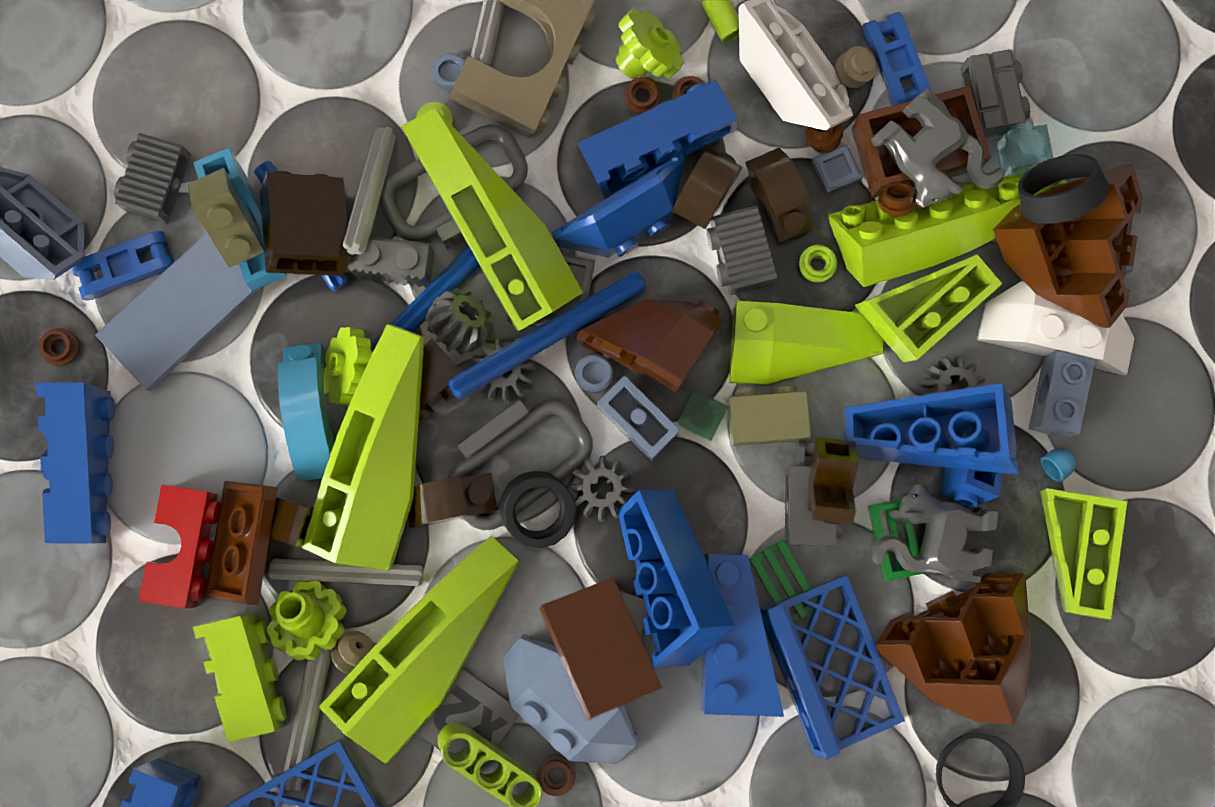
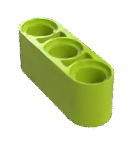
[438,723,542,807]

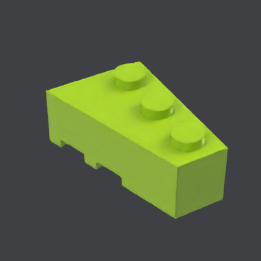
[854,254,1002,363]
[193,613,287,743]

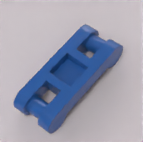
[863,12,932,106]
[72,231,174,301]

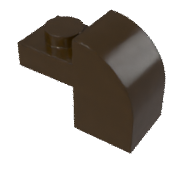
[672,148,743,229]
[745,148,813,243]
[808,437,859,524]
[408,472,498,528]

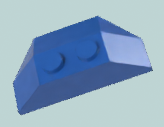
[552,153,685,258]

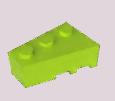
[1040,488,1127,620]

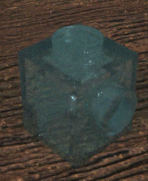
[997,122,1053,177]

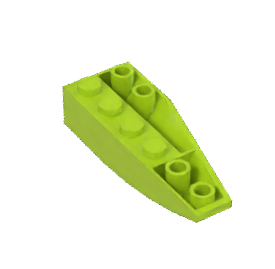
[401,108,583,331]
[829,174,1067,287]
[302,324,424,571]
[319,535,520,764]

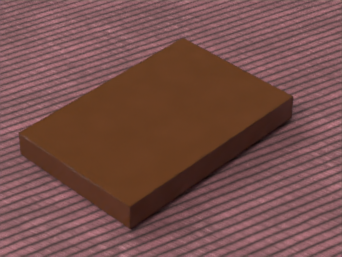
[205,481,278,606]
[539,578,662,721]

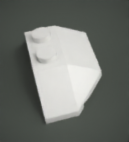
[739,0,853,130]
[977,280,1134,375]

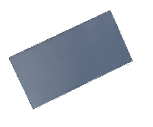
[95,233,262,391]

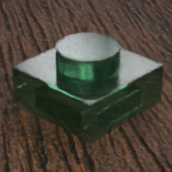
[677,390,729,442]

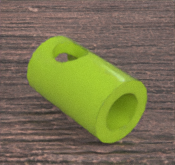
[701,0,739,43]

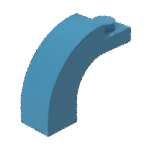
[193,148,287,291]
[278,342,335,482]

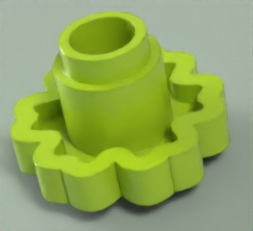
[616,8,685,79]
[324,327,373,405]
[267,580,347,661]

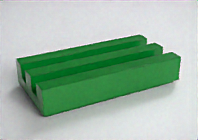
[868,499,924,581]
[749,540,817,623]

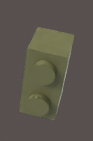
[188,168,264,268]
[726,386,811,446]

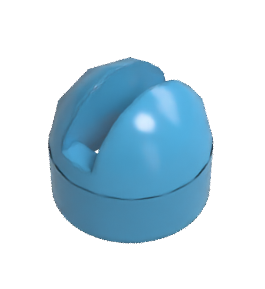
[1040,448,1076,482]

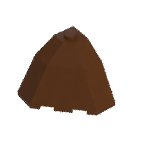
[993,164,1143,328]
[576,299,724,393]
[876,573,1032,724]

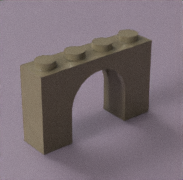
[448,0,596,138]

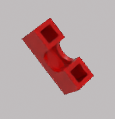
[139,484,220,609]

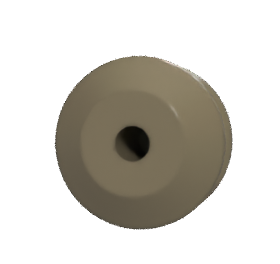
[835,46,877,88]
[331,631,374,675]

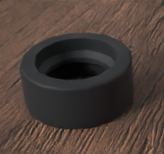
[499,470,576,548]

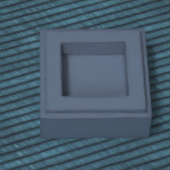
[811,144,862,195]

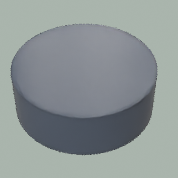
[431,53,465,93]
[575,354,613,393]

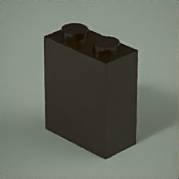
[260,171,352,276]

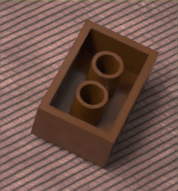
[852,86,991,198]

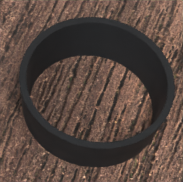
[1018,154,1110,224]
[936,733,1025,807]

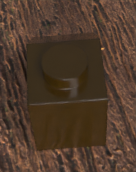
[270,497,314,546]

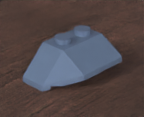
[0,167,85,280]
[502,634,640,763]

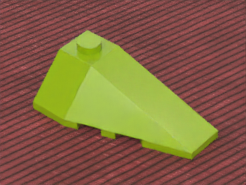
[729,301,883,385]

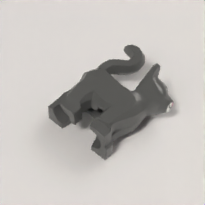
[870,87,1005,208]
[872,485,999,583]

